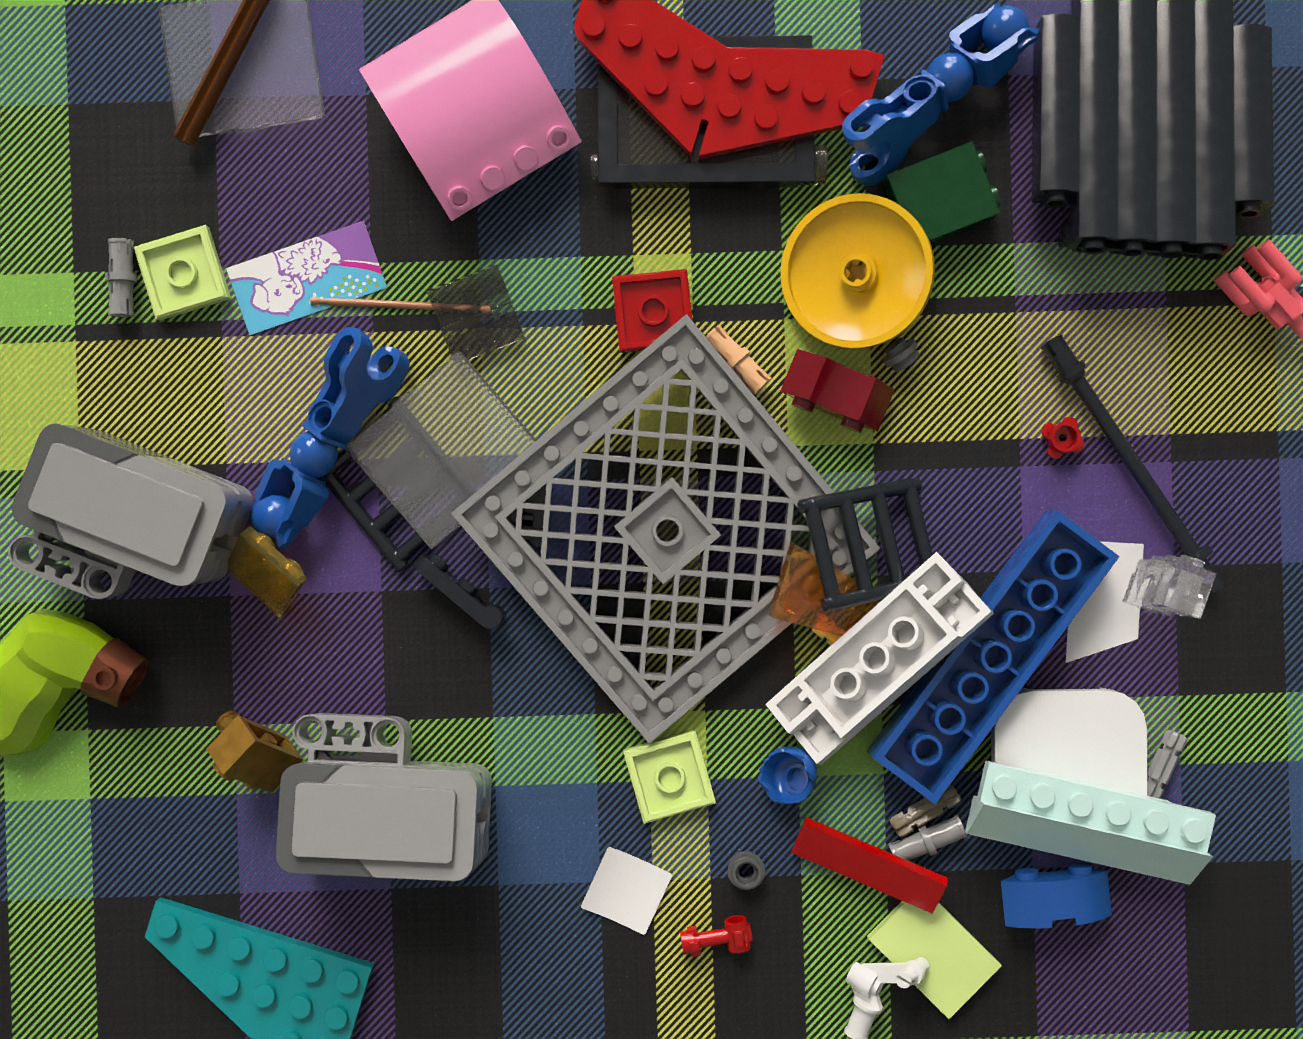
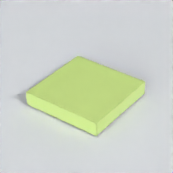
[134,225,231,321]
[623,729,716,824]

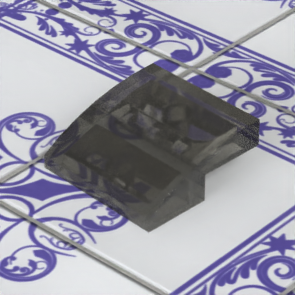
[427,264,525,365]

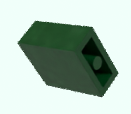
[881,141,1001,244]

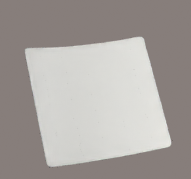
[581,847,672,935]

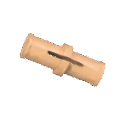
[705,325,772,395]

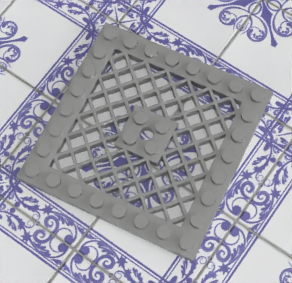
[451,314,880,743]

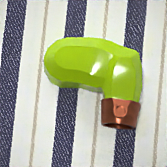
[0,609,149,755]

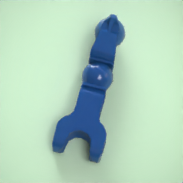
[842,3,1040,186]
[248,327,410,550]

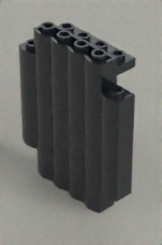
[1032,0,1274,260]

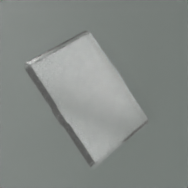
[159,0,325,137]
[346,351,537,550]

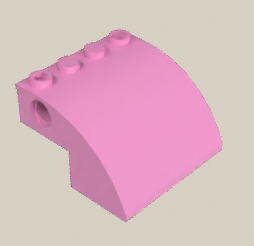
[359,0,582,221]

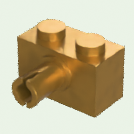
[206,711,303,793]

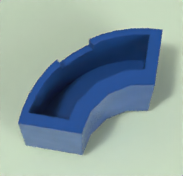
[1001,862,1112,928]

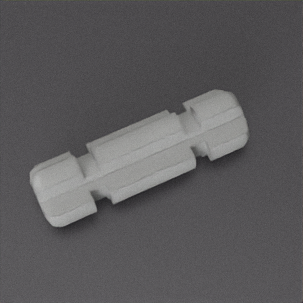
[1147,730,1187,799]

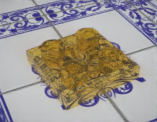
[228,526,307,618]

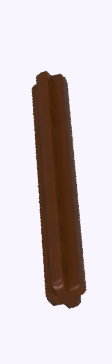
[174,0,270,146]

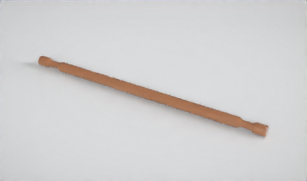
[310,297,491,313]

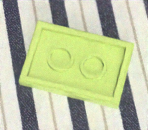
[867,901,1002,1019]

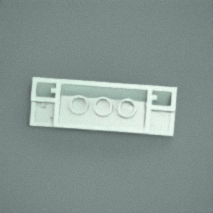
[965,761,1216,885]

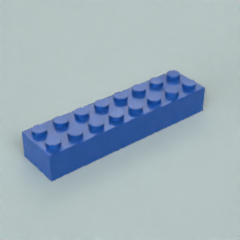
[867,510,1120,804]

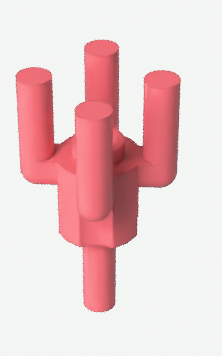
[1213,239,1303,341]

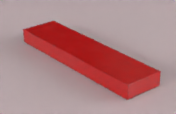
[791,817,948,914]

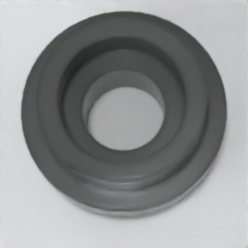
[883,338,920,372]
[727,851,765,890]

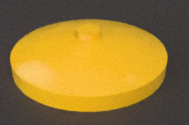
[781,193,935,349]

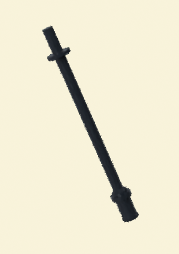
[1040,333,1225,594]

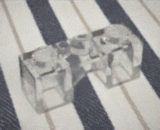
[1122,555,1217,619]

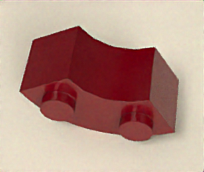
[780,349,895,433]

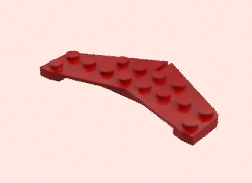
[574,0,885,160]

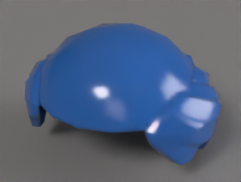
[759,746,817,804]

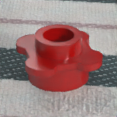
[1041,417,1084,459]

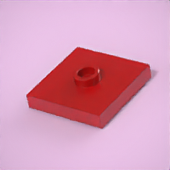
[612,269,692,353]

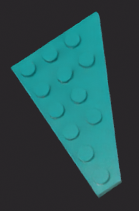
[145,897,374,1039]

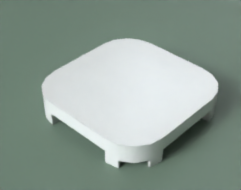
[991,687,1147,796]

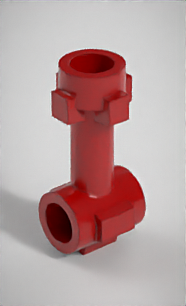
[680,915,753,957]

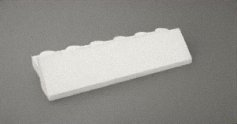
[766,552,994,765]

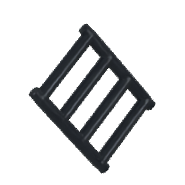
[321,396,476,572]
[797,478,933,612]

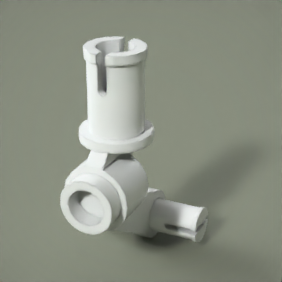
[844,957,930,1039]

